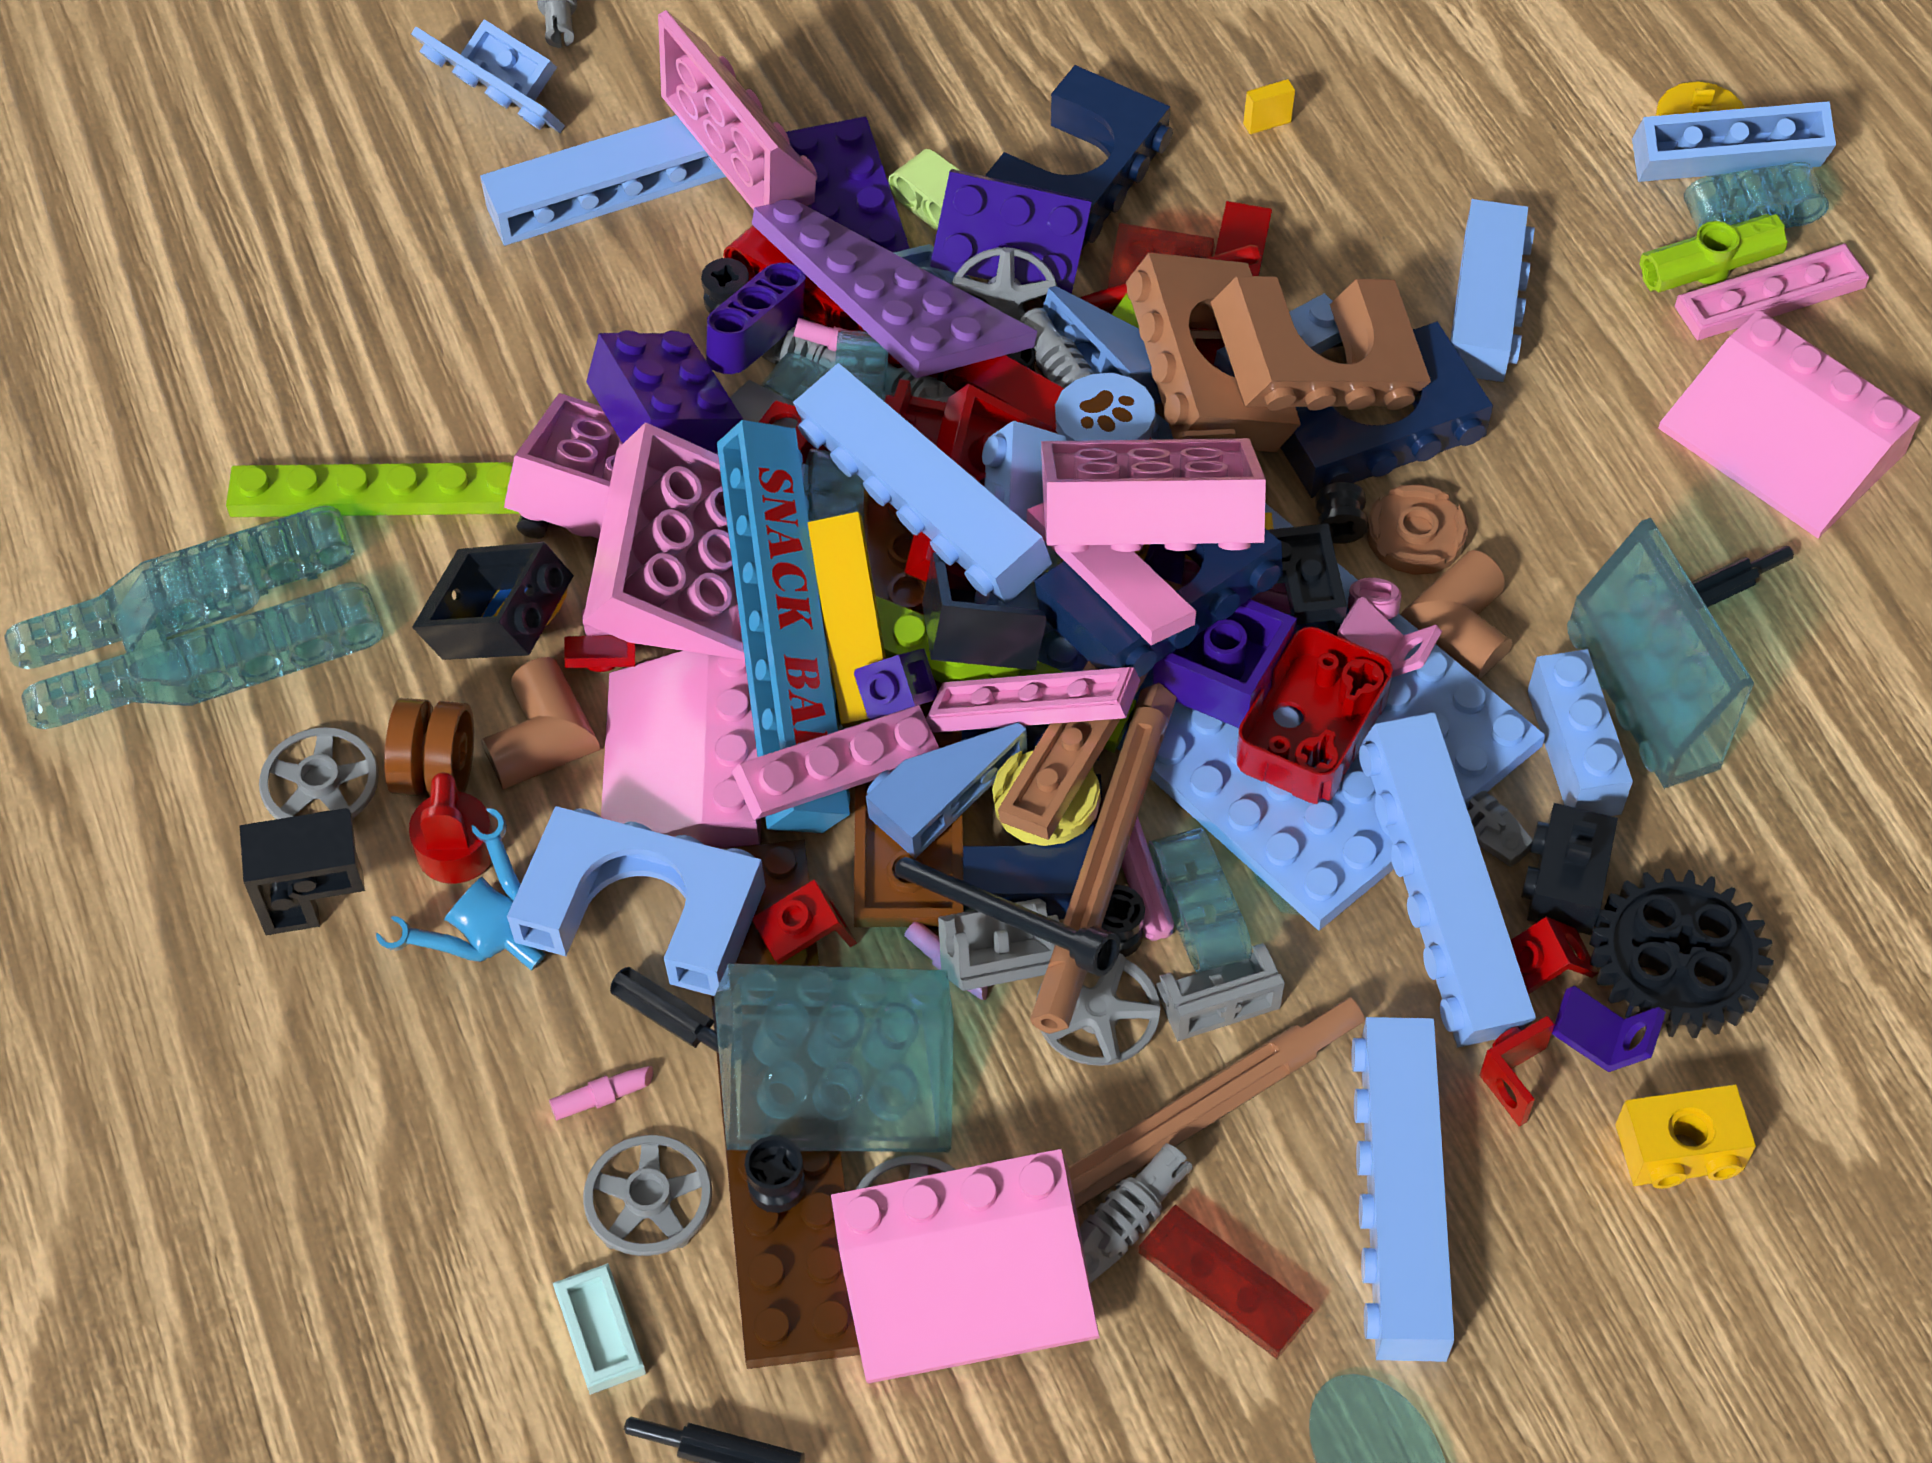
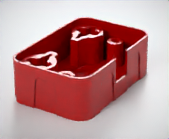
[1236,627,1393,804]

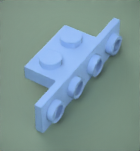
[411,19,565,133]

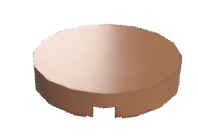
[1367,484,1469,575]

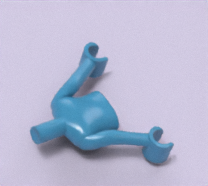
[376,808,546,971]

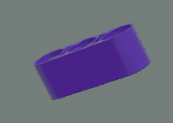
[706,263,806,374]

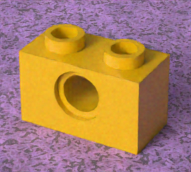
[1615,1084,1756,1189]

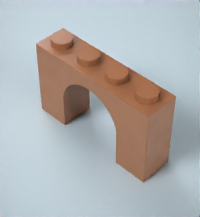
[1126,253,1301,452]
[1211,276,1431,411]

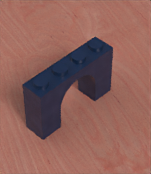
[985,65,1173,250]
[1280,321,1493,498]
[1034,528,1283,677]
[962,724,1102,920]

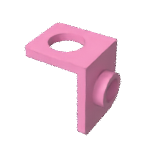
[1337,597,1442,678]

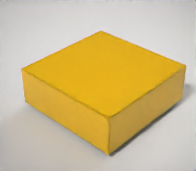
[1243,79,1295,135]

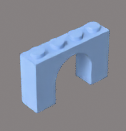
[507,806,766,998]

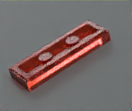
[1138,1204,1314,1359]

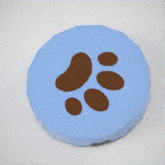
[1055,373,1155,441]

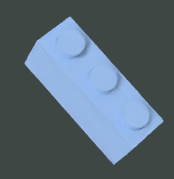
[1527,649,1633,816]

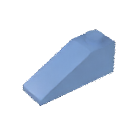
[1043,286,1162,404]
[866,722,1027,859]

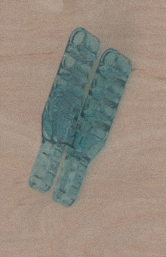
[4,506,383,729]

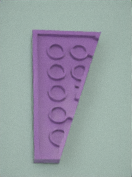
[752,199,1038,378]

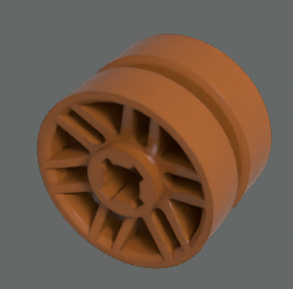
[384,697,474,796]

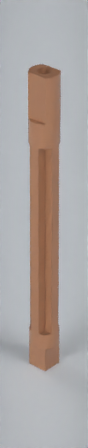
[1030,683,1177,1034]
[1068,997,1365,1209]

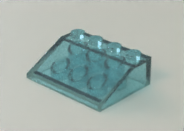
[1567,518,1754,789]
[714,964,954,1152]

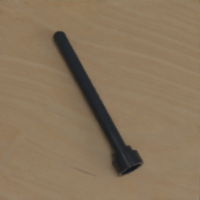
[895,857,1120,976]

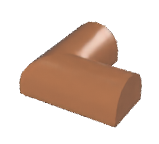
[1400,550,1512,680]
[481,657,600,790]

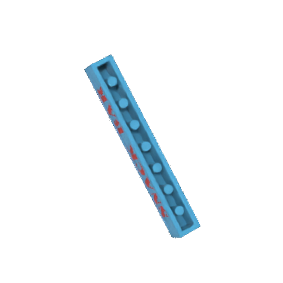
[717,420,850,833]

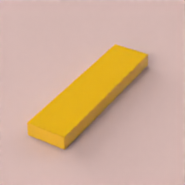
[807,512,893,728]

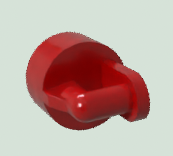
[409,772,493,884]

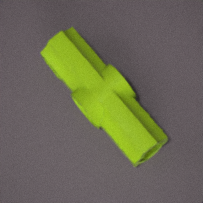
[1639,214,1788,293]

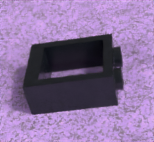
[412,542,574,660]

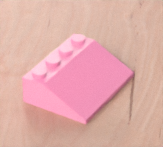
[658,10,817,210]
[1658,310,1921,538]
[504,393,622,539]
[582,422,745,660]
[1041,438,1266,553]
[601,651,761,849]
[831,1149,1100,1384]

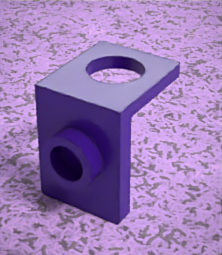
[1552,986,1666,1072]

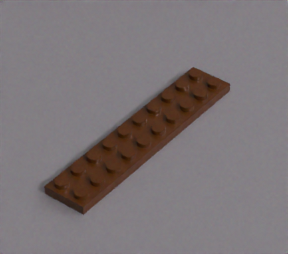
[711,839,861,1369]

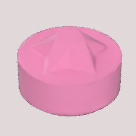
[1347,578,1401,620]

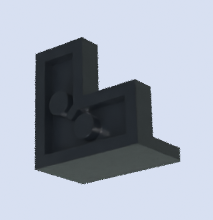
[1268,523,1347,636]
[922,552,1047,670]
[239,808,365,936]

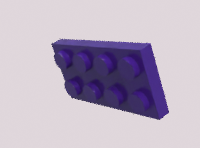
[786,116,910,253]

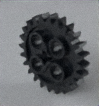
[1589,869,1774,1038]

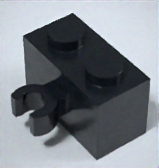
[1521,803,1618,935]

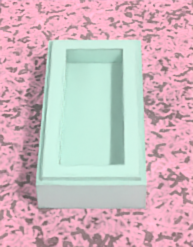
[553,1263,646,1395]

